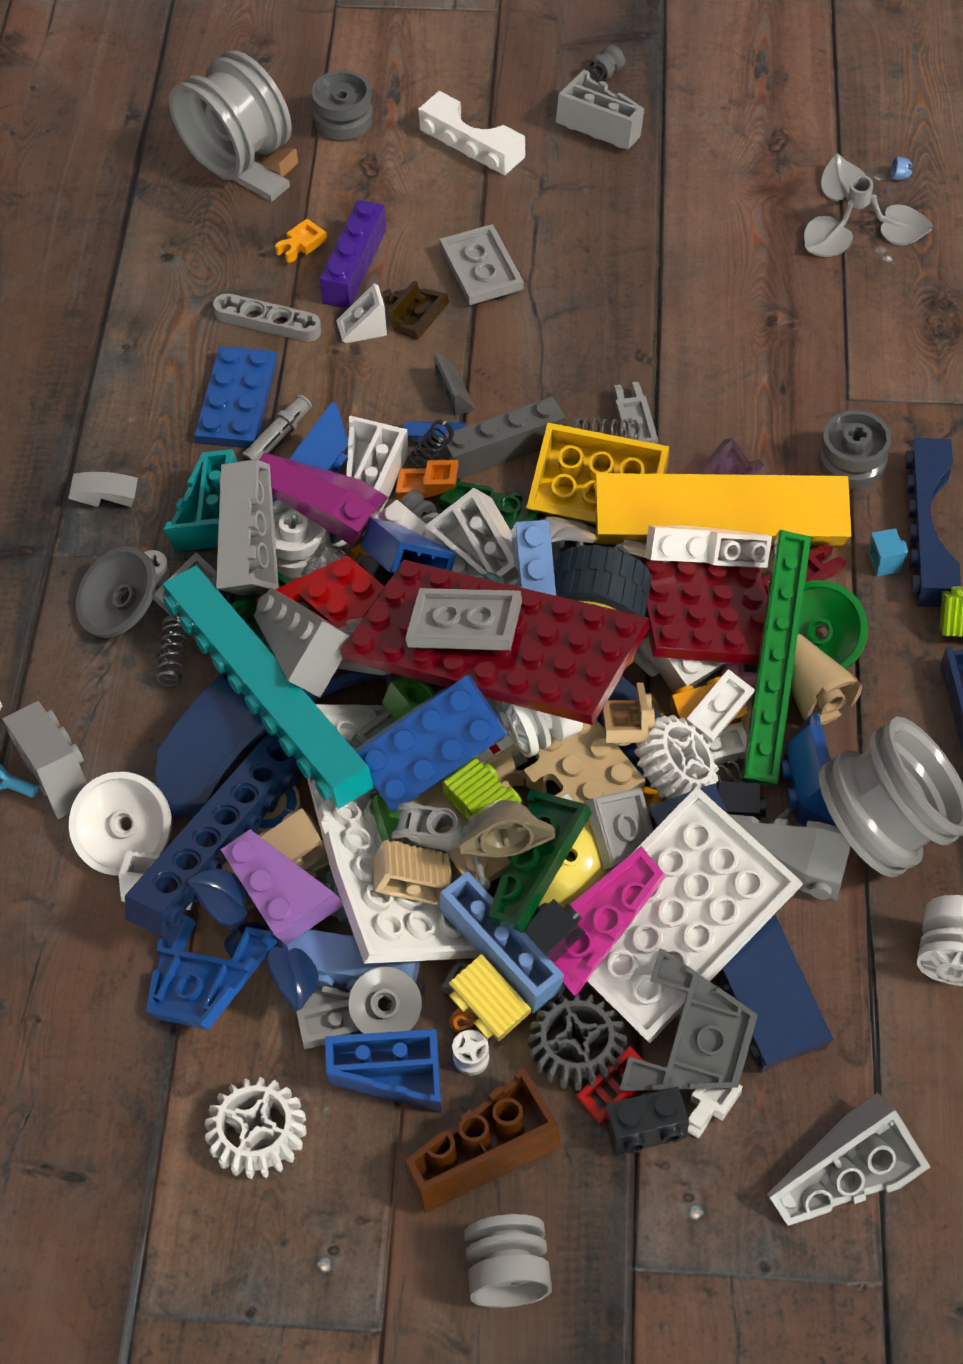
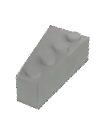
[216,459,279,596]

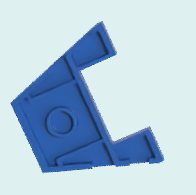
[146,915,278,1030]

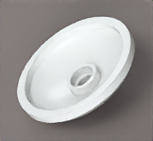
[69,772,172,876]

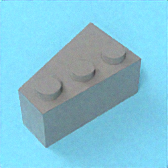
[556,69,644,150]
[2,700,87,819]

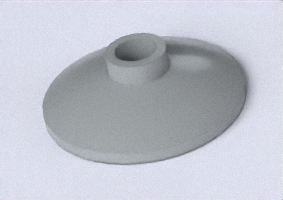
[349,967,422,1034]

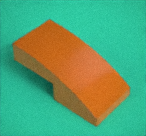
[395,460,459,500]

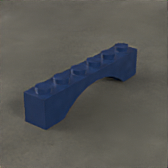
[905,438,961,607]

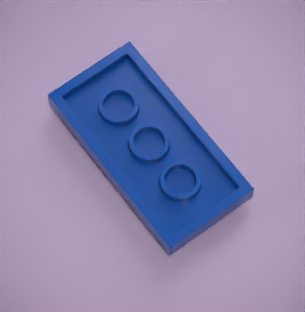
[194,346,278,448]
[357,675,509,813]

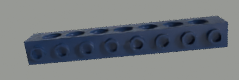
[125,733,301,937]

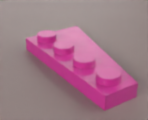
[550,846,666,996]

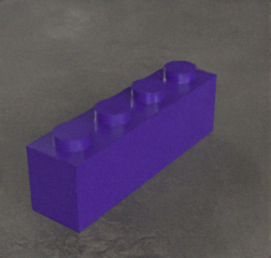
[320,199,386,309]

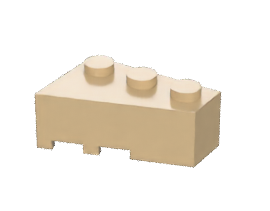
[222,808,329,910]

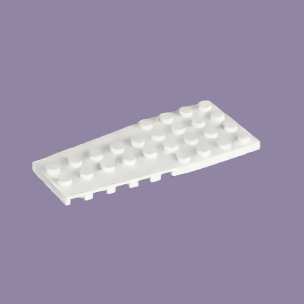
[307,704,480,964]

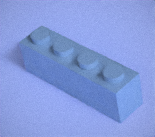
[439,871,564,1013]
[276,929,420,1001]

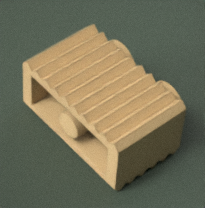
[372,840,452,905]

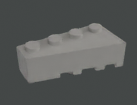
[254,587,350,698]

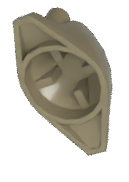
[459,800,555,857]

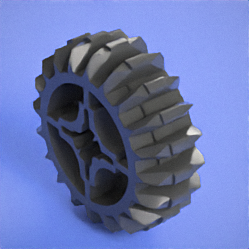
[528,994,627,1092]

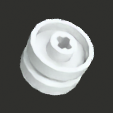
[273,500,332,578]

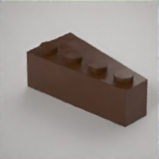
[405,1067,561,1213]

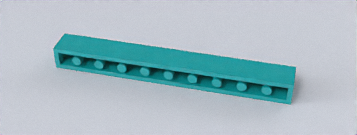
[163,565,374,809]

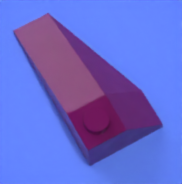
[259,453,388,547]

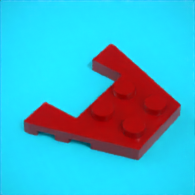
[256,555,385,628]

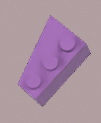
[221,829,343,945]

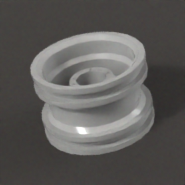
[169,51,292,180]
[819,717,963,877]

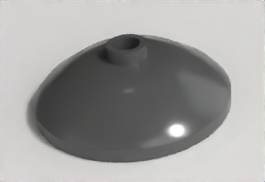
[76,546,156,638]

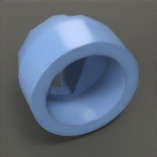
[890,156,913,180]

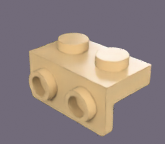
[602,683,655,746]

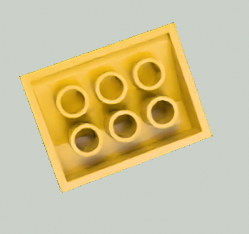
[526,423,669,524]

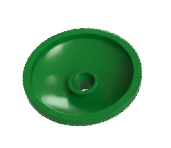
[798,580,868,669]

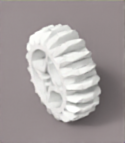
[634,715,719,800]
[205,1077,306,1179]

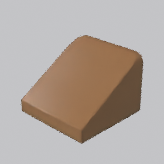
[261,148,298,177]

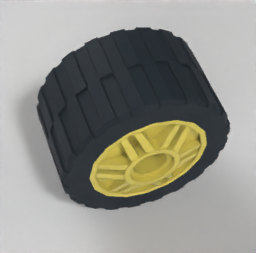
[553,545,652,617]

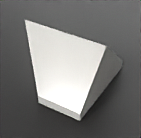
[336,284,387,343]

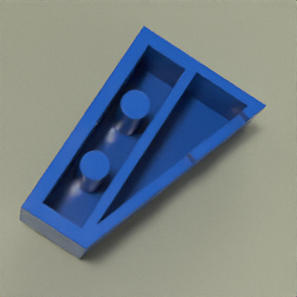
[325,1029,442,1113]

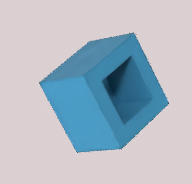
[867,528,908,577]

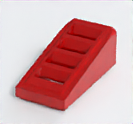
[575,1046,643,1124]

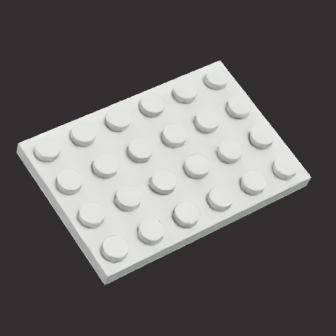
[587,787,803,1043]

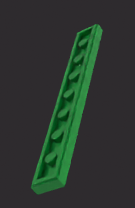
[741,529,811,787]

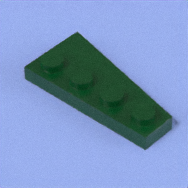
[488,789,592,933]

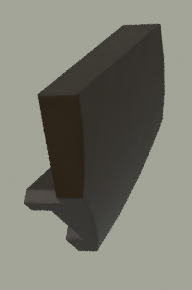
[382,280,449,339]

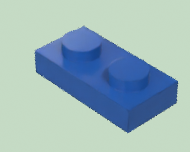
[404,421,467,441]

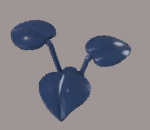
[185,869,319,1012]

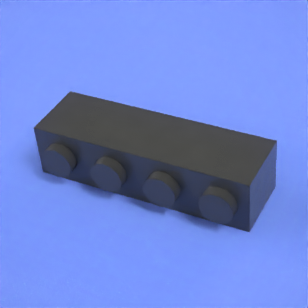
[441,396,566,480]

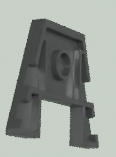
[619,948,758,1091]

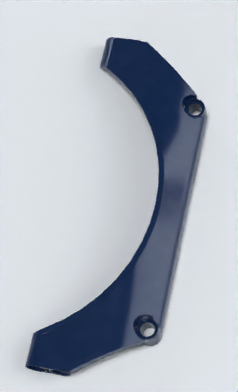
[156,667,662,818]

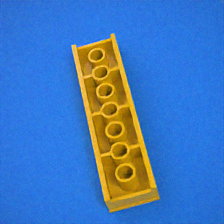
[594,473,852,546]

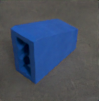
[361,517,457,573]

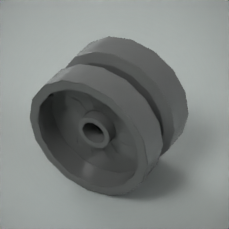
[311,70,374,140]
[819,410,892,490]

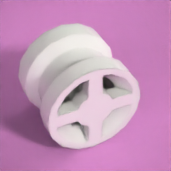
[452,1030,489,1076]

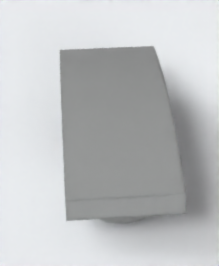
[68,472,138,507]

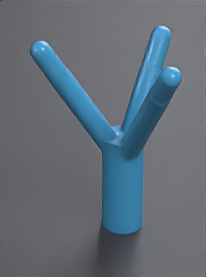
[0,763,38,798]

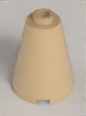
[790,635,862,725]

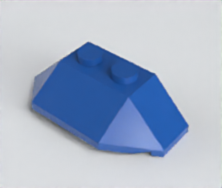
[272,402,348,502]
[779,713,836,827]

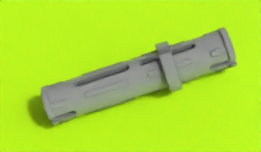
[240,395,312,461]

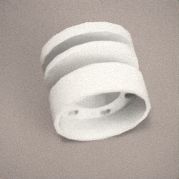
[495,700,583,757]
[917,895,963,986]

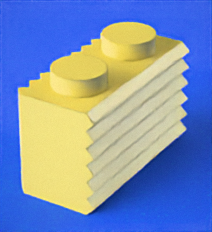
[449,954,531,1042]

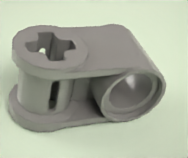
[391,802,463,851]

